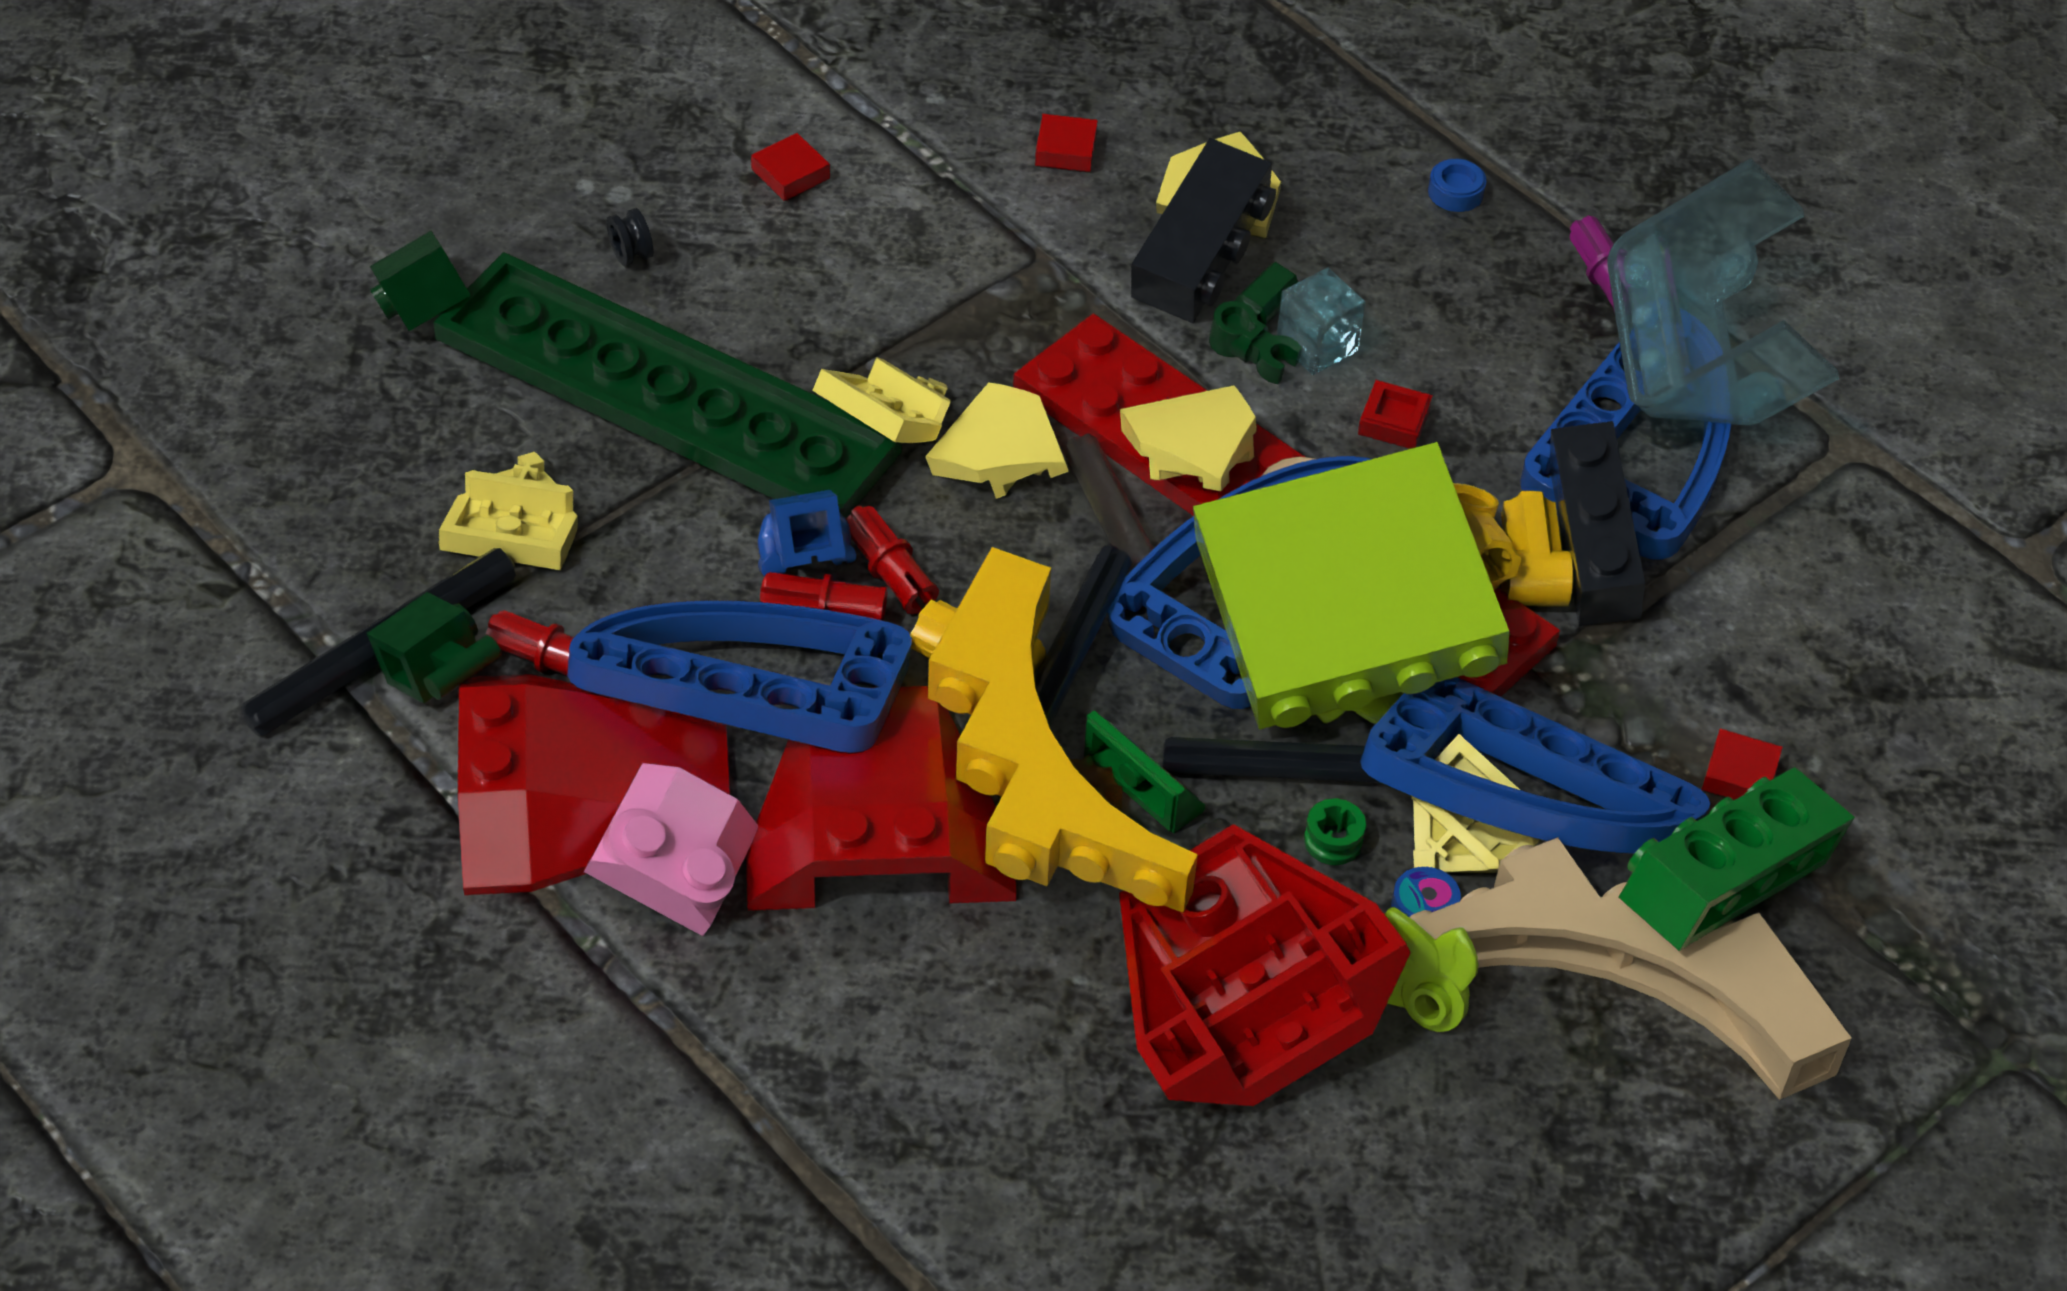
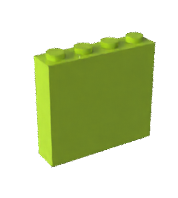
[1193,442,1510,730]

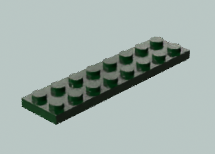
[433,252,902,519]

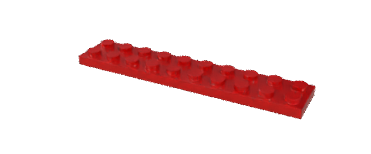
[1013,313,1560,697]

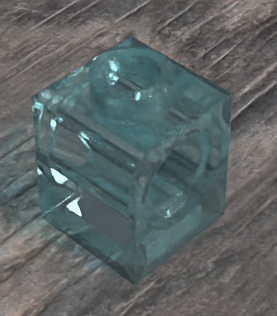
[1277,267,1366,375]

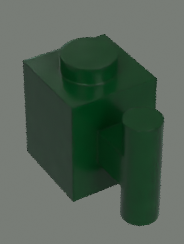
[370,231,471,331]
[367,592,502,704]

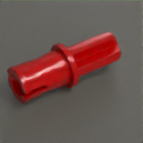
[846,505,939,615]
[760,572,888,621]
[485,610,574,676]

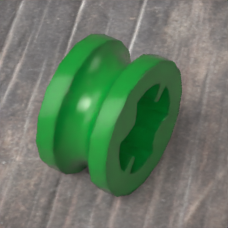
[1304,798,1366,865]

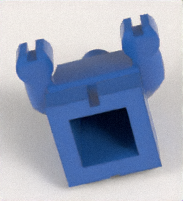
[757,490,856,577]

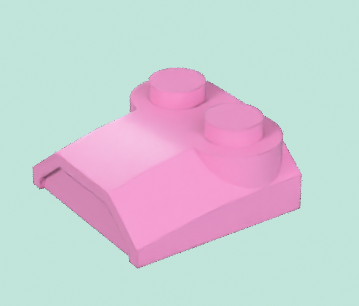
[584,763,758,936]

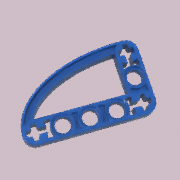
[1520,307,1733,560]
[1107,456,1370,709]
[567,601,912,753]
[1360,677,1710,853]

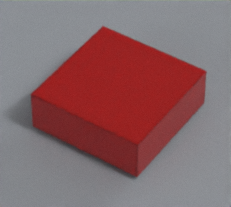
[1035,114,1098,172]
[751,133,830,201]
[1358,380,1433,449]
[1701,728,1783,800]

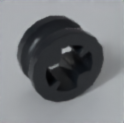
[606,208,654,266]

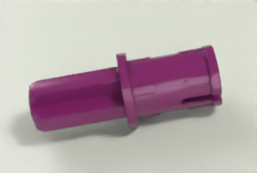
[1570,215,1650,319]

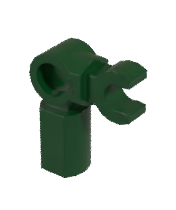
[1209,262,1302,384]

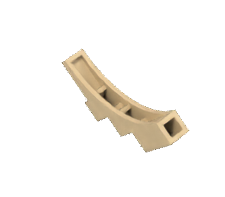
[1410,837,1852,1100]

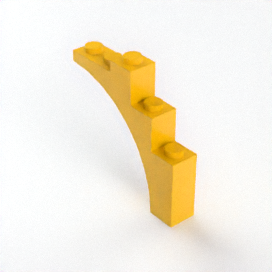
[928,547,1198,913]

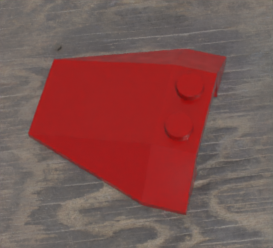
[458,674,730,895]
[746,686,1016,911]
[1119,824,1411,1106]

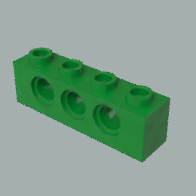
[1618,767,1855,951]

